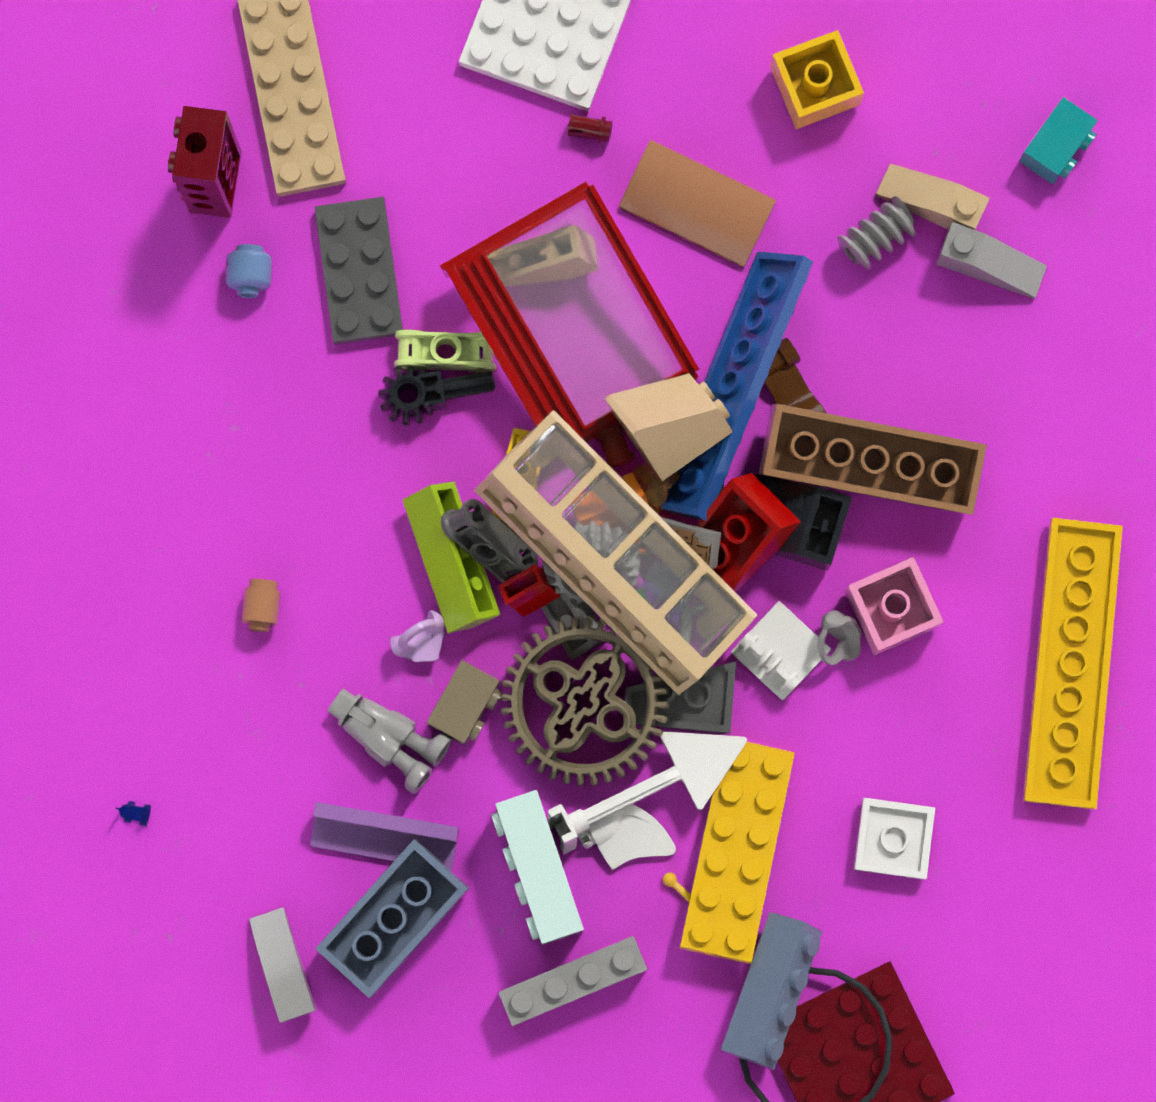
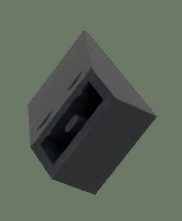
[746,472,852,571]

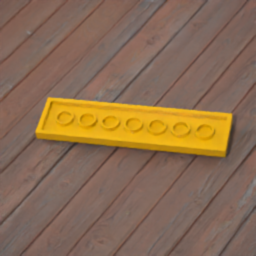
[1023,518,1123,810]

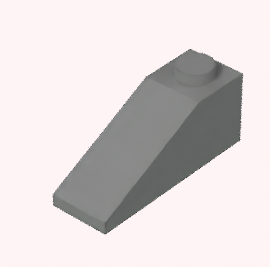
[936,222,1047,299]

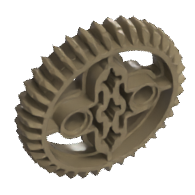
[500,617,669,786]

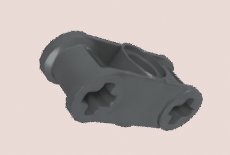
[441,499,539,583]

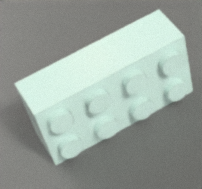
[491,790,584,945]

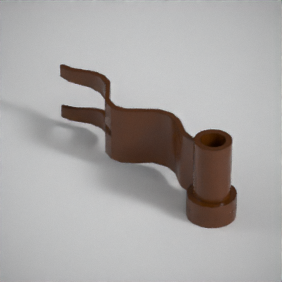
[764,337,827,413]

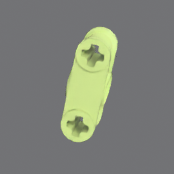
[394,330,497,373]

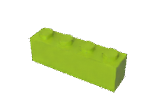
[402,481,501,633]

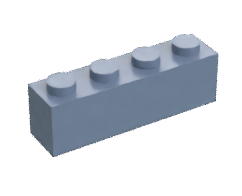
[721,912,822,1070]

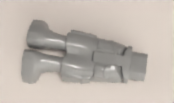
[327,688,452,794]

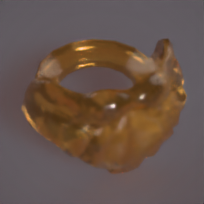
[633,463,680,514]

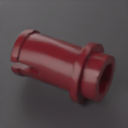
[567,114,613,144]

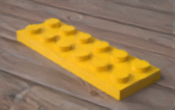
[679,742,795,964]

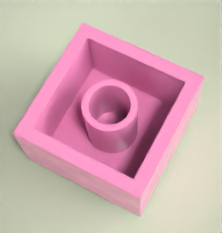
[844,557,944,656]

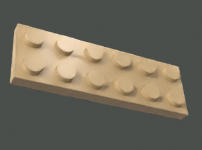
[238,0,346,197]

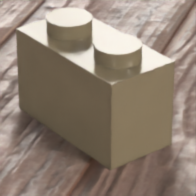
[426,660,502,746]

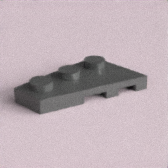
[623,662,736,733]

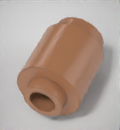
[241,579,280,632]

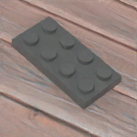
[315,197,403,345]

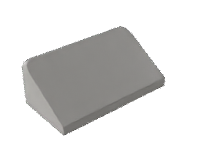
[541,595,604,661]

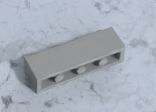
[498,936,648,1026]

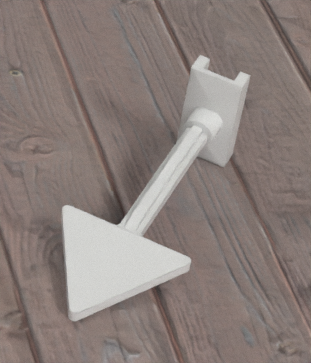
[548,732,747,855]

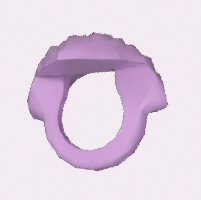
[390,610,445,662]

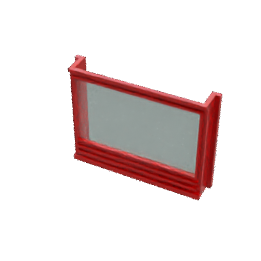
[440,181,700,462]

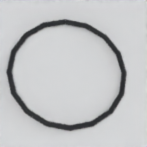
[739,967,893,1102]

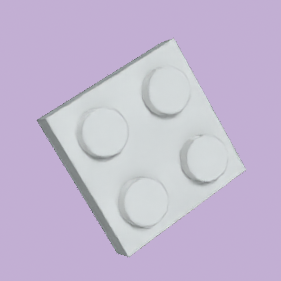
[853,798,935,880]

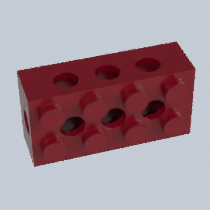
[168,105,242,218]

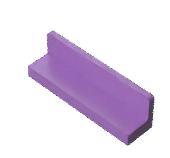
[311,802,459,870]

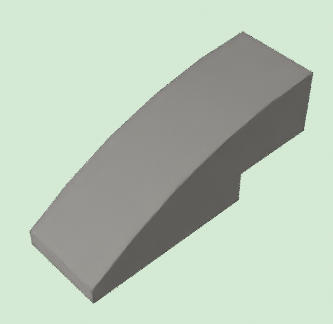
[249,907,317,1023]

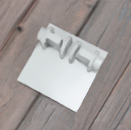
[731,601,831,701]

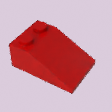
[696,473,801,593]

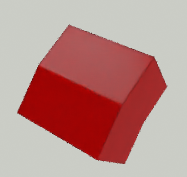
[498,564,561,618]

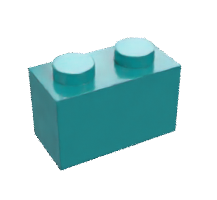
[1019,97,1098,185]

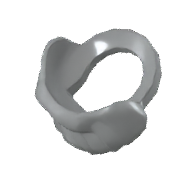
[818,610,862,665]

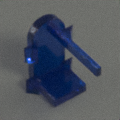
[115,801,152,827]

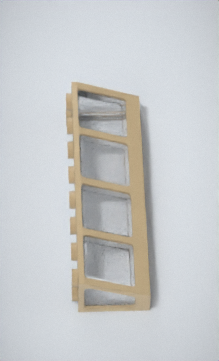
[474,410,757,695]

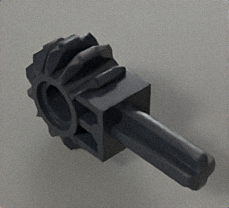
[378,365,495,426]

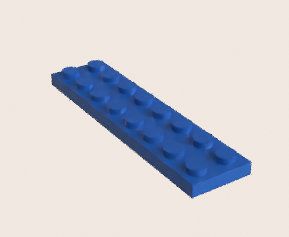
[653,251,813,521]

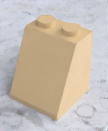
[604,374,733,481]

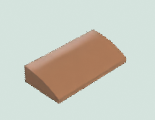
[619,140,776,268]

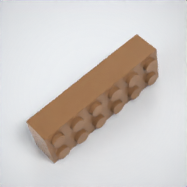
[758,404,987,515]

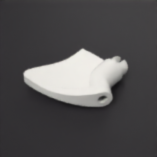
[578,804,676,870]

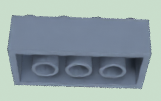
[315,839,470,998]

